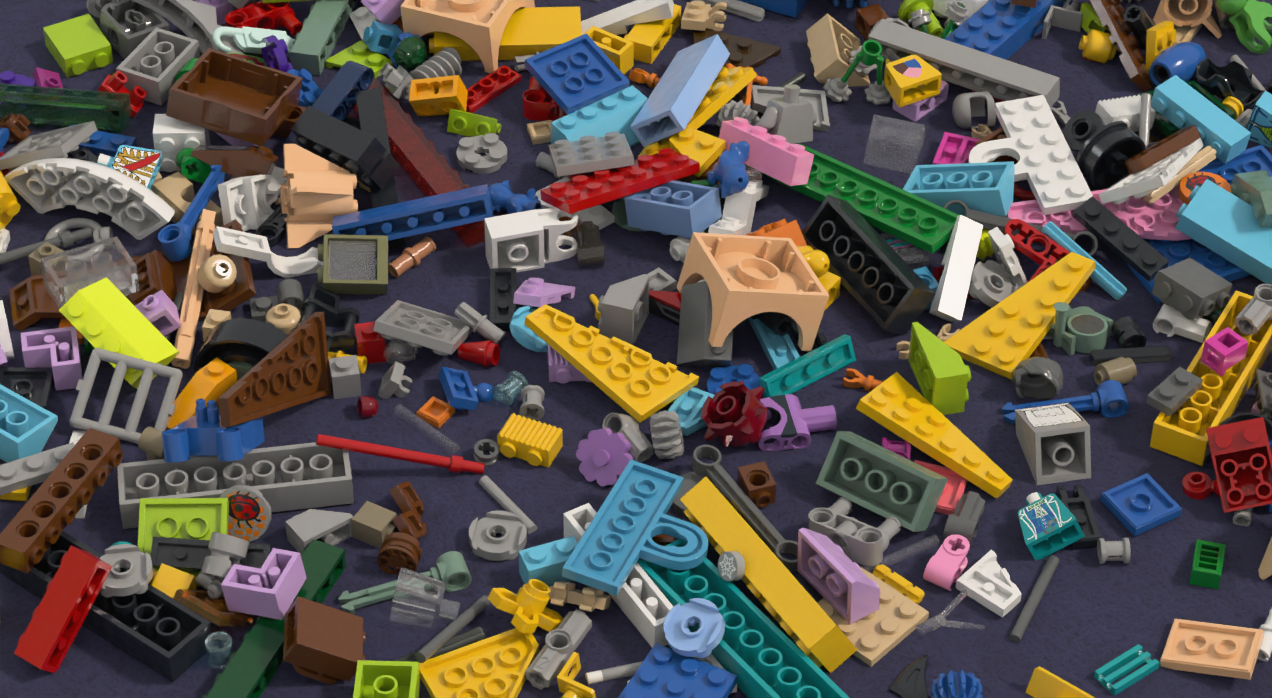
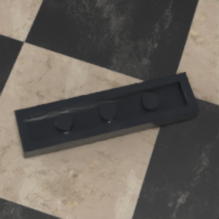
[1073,196,1169,282]
[150,537,272,571]

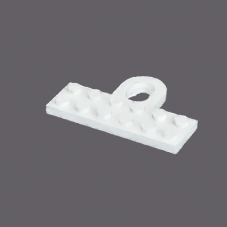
[968,95,1093,215]

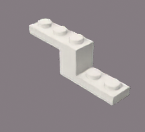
[708,178,769,235]

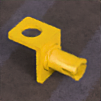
[557,652,596,698]

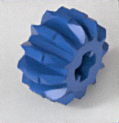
[931,670,983,698]

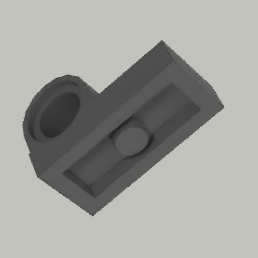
[250,279,304,322]

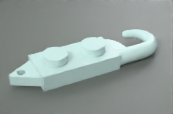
[212,26,295,56]

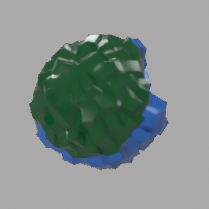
[388,33,427,71]

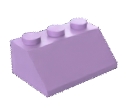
[797,528,880,624]

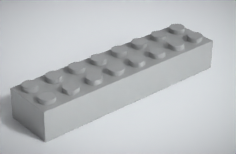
[117,442,354,529]

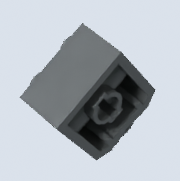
[86,0,169,60]

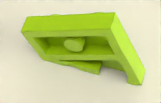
[325,40,393,79]

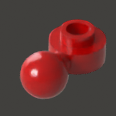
[1182,472,1220,500]

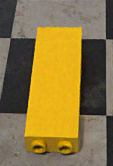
[429,7,581,61]

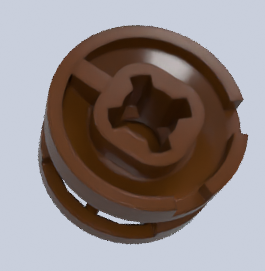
[377,532,423,577]

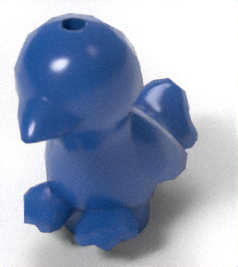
[707,141,750,198]
[488,180,542,214]

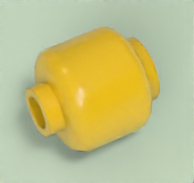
[1079,29,1116,64]

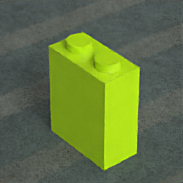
[43,14,113,77]

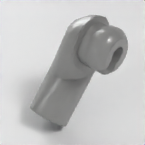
[196,572,224,599]

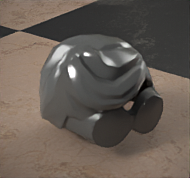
[1012,357,1063,400]

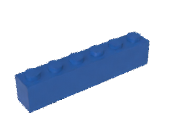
[332,184,493,241]

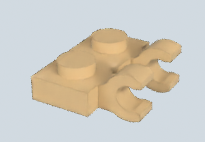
[681,1,727,31]
[549,581,611,612]

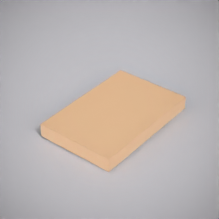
[1160,619,1264,680]

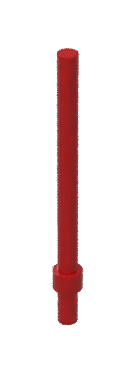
[315,434,484,474]

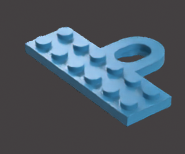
[562,459,708,596]

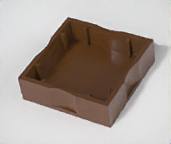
[166,48,303,146]

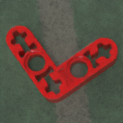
[1003,219,1070,281]

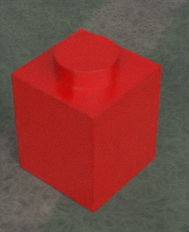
[354,322,386,364]

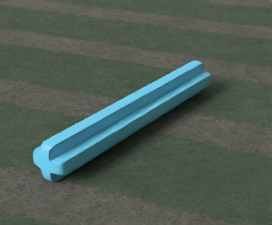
[1041,221,1127,300]

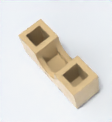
[152,171,224,237]

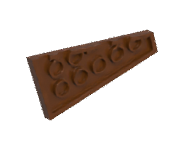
[1090,0,1152,91]

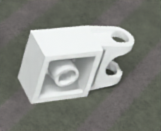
[484,208,578,272]

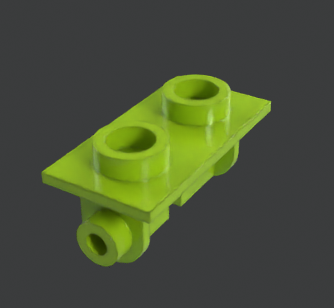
[447,108,501,137]

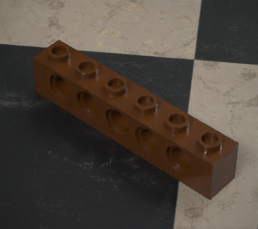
[0,428,123,573]

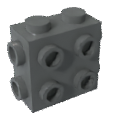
[1151,258,1232,321]

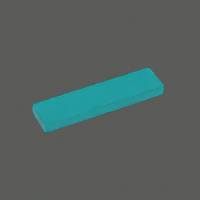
[758,334,856,398]

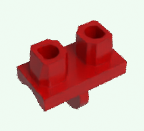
[97,71,147,118]

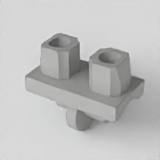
[378,63,414,100]

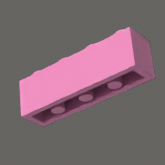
[719,117,814,186]

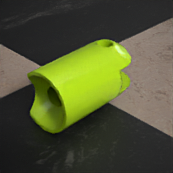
[1080,3,1109,33]

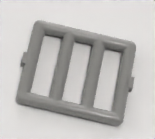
[69,348,183,444]

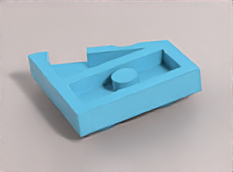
[667,387,715,436]

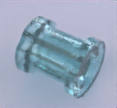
[492,371,528,407]
[205,632,233,670]

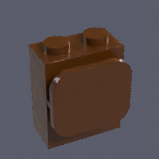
[283,596,366,684]

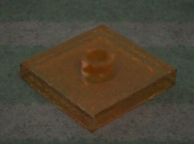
[173,589,254,627]

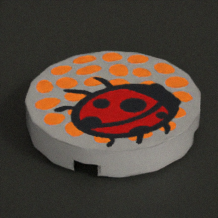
[218,485,272,542]

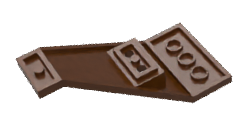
[9,219,256,331]

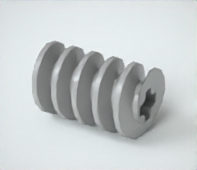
[410,47,462,80]

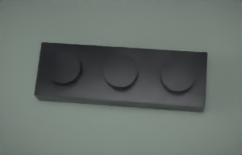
[490,268,517,331]

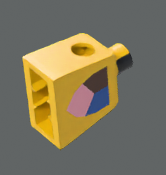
[884,54,942,108]

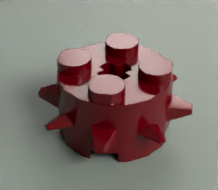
[701,381,768,447]

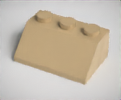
[806,13,870,87]

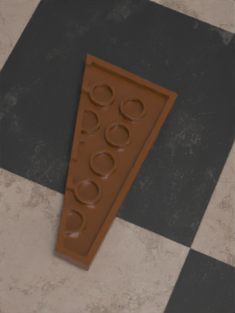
[219,312,332,427]

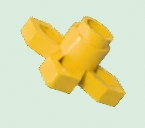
[487,579,564,633]

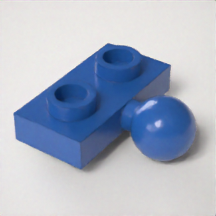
[438,366,495,411]

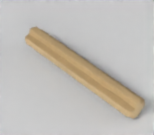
[1142,146,1217,204]

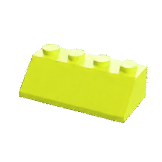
[59,277,180,389]

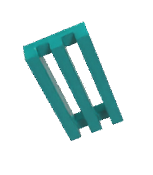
[1094,644,1160,696]

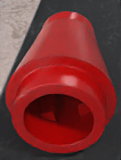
[458,340,500,368]

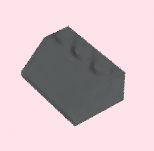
[677,281,734,367]

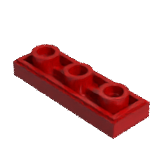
[466,65,522,113]

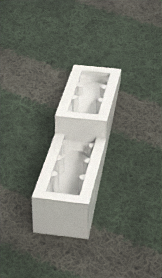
[581,0,674,35]
[929,215,983,322]

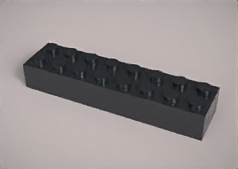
[0,531,214,682]

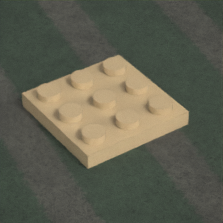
[818,567,929,667]

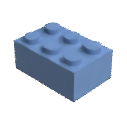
[624,180,722,239]

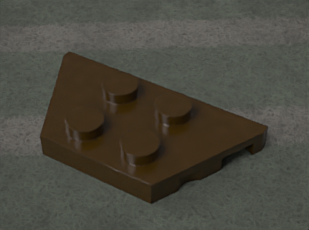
[692,28,781,68]

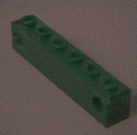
[0,84,131,133]

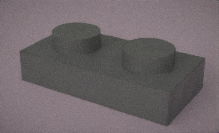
[1146,367,1203,416]

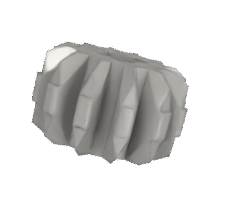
[716,100,760,132]
[650,411,684,459]

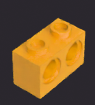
[409,75,468,116]

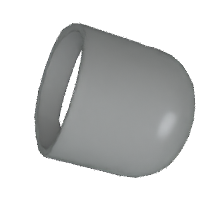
[952,91,996,129]

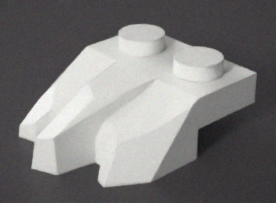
[218,175,278,232]

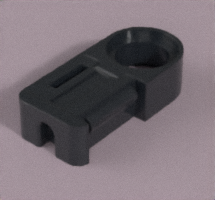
[256,206,288,248]

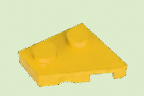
[669,126,726,177]

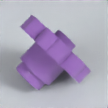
[576,428,633,486]

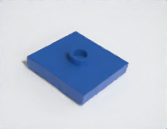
[1100,473,1182,536]

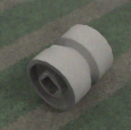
[201,532,250,580]

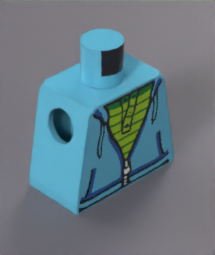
[1246,91,1272,148]

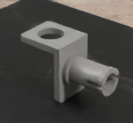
[1042,0,1083,39]

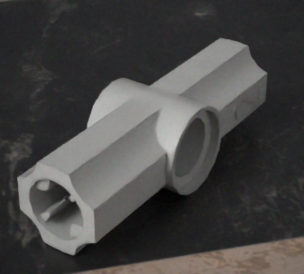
[525,609,592,690]

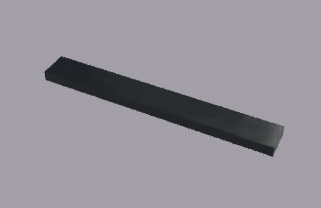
[355,87,406,249]

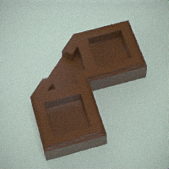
[389,481,427,540]

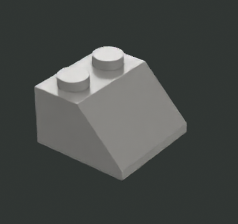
[598,274,649,345]

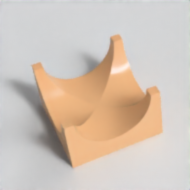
[400,0,535,73]
[677,232,829,351]

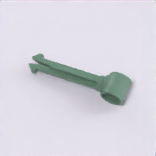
[338,551,472,614]

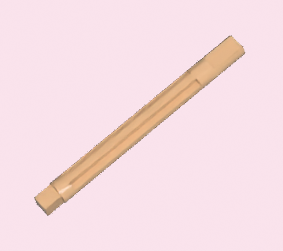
[171,209,216,369]

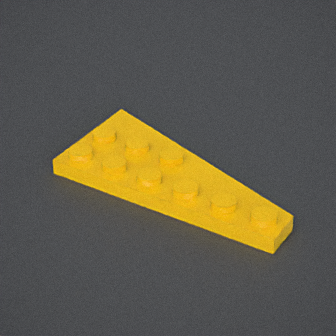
[944,252,1096,380]
[524,304,699,423]
[856,372,1013,499]

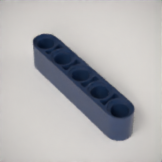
[284,61,374,151]

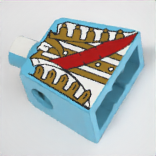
[97,145,162,190]

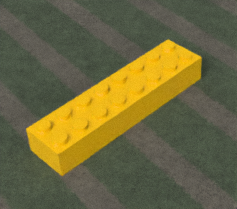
[1150,291,1272,466]
[680,477,858,673]

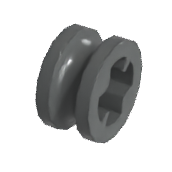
[473,439,499,466]

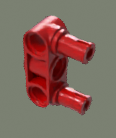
[225,1,303,37]
[522,77,567,122]

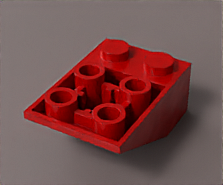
[1206,417,1272,513]

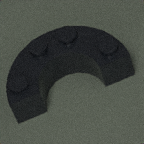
[194,317,288,372]

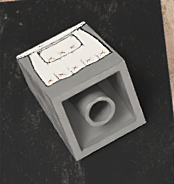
[1015,403,1091,485]

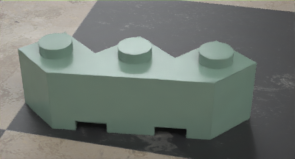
[1230,170,1272,228]

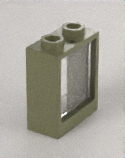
[318,234,388,295]

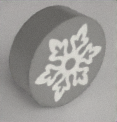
[718,551,745,581]

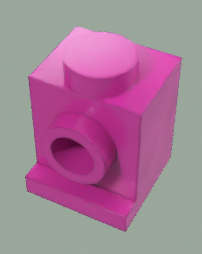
[1201,327,1248,376]

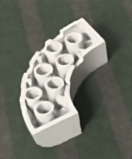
[4,158,175,240]

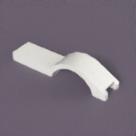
[213,226,323,278]

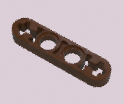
[1124,125,1201,174]

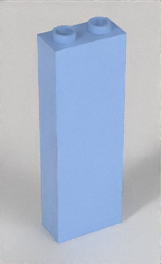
[630,34,730,147]

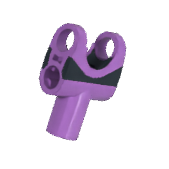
[758,394,837,451]

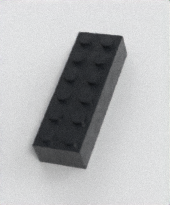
[802,195,935,336]

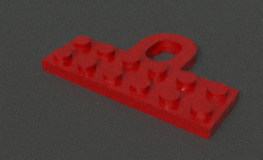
[540,148,700,214]

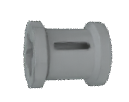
[519,385,545,420]
[1097,538,1131,564]

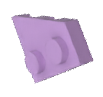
[513,278,575,307]

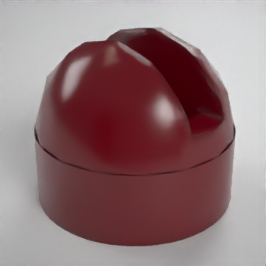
[357,396,379,419]

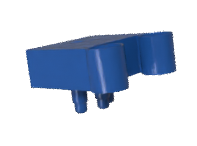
[161,399,265,463]

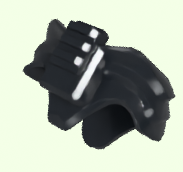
[1196,58,1265,112]

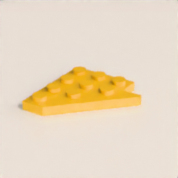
[419,628,539,698]

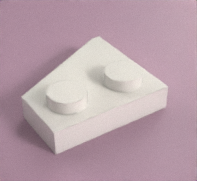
[956,550,1021,618]

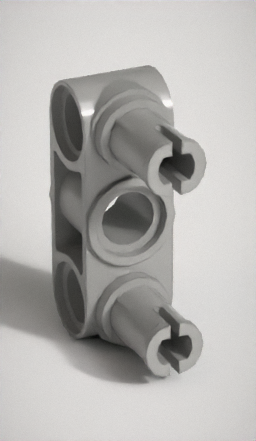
[808,497,901,566]

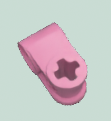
[923,535,970,591]

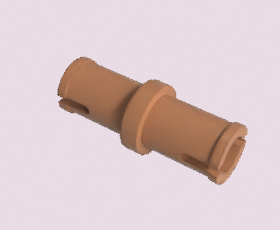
[388,236,436,278]

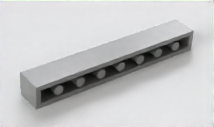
[868,19,1060,108]

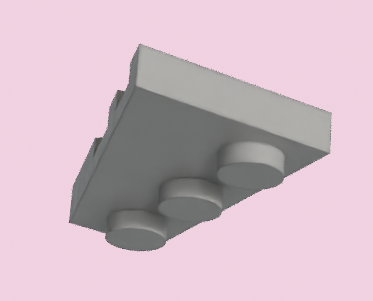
[751,85,830,132]

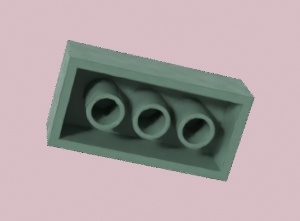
[816,431,948,532]

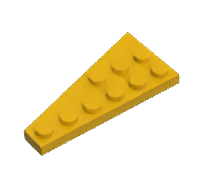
[638,66,757,157]

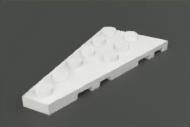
[1099,137,1204,205]

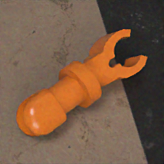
[629,68,661,88]
[842,368,885,392]

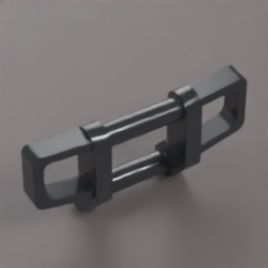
[297,284,360,351]

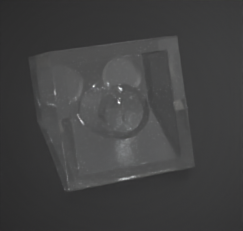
[863,115,927,174]

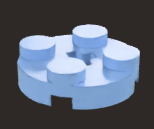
[663,598,725,658]

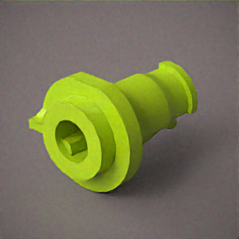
[897,0,944,38]

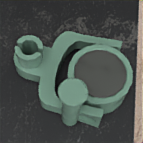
[1047,302,1113,356]

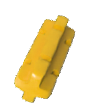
[872,564,925,604]

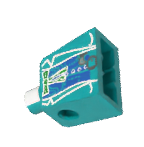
[1018,492,1085,560]

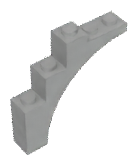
[132,0,243,54]

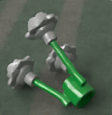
[823,39,893,105]

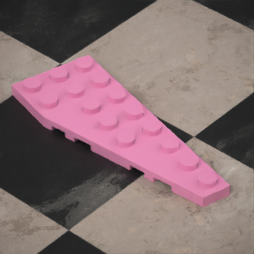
[1006,185,1192,241]

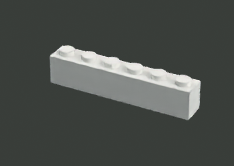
[563,503,673,648]

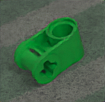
[176,148,223,188]

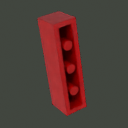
[14,546,113,673]

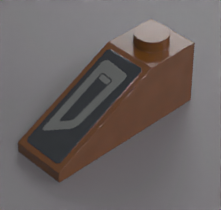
[191,145,279,178]

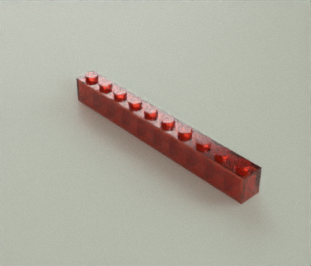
[353,78,495,248]

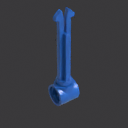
[158,165,225,262]
[1002,380,1129,424]

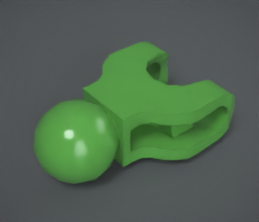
[1216,0,1272,54]

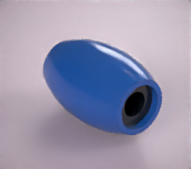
[1149,42,1206,86]

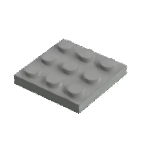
[0,121,97,172]
[549,132,634,177]
[373,300,473,355]

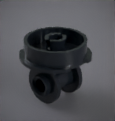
[1063,111,1146,190]

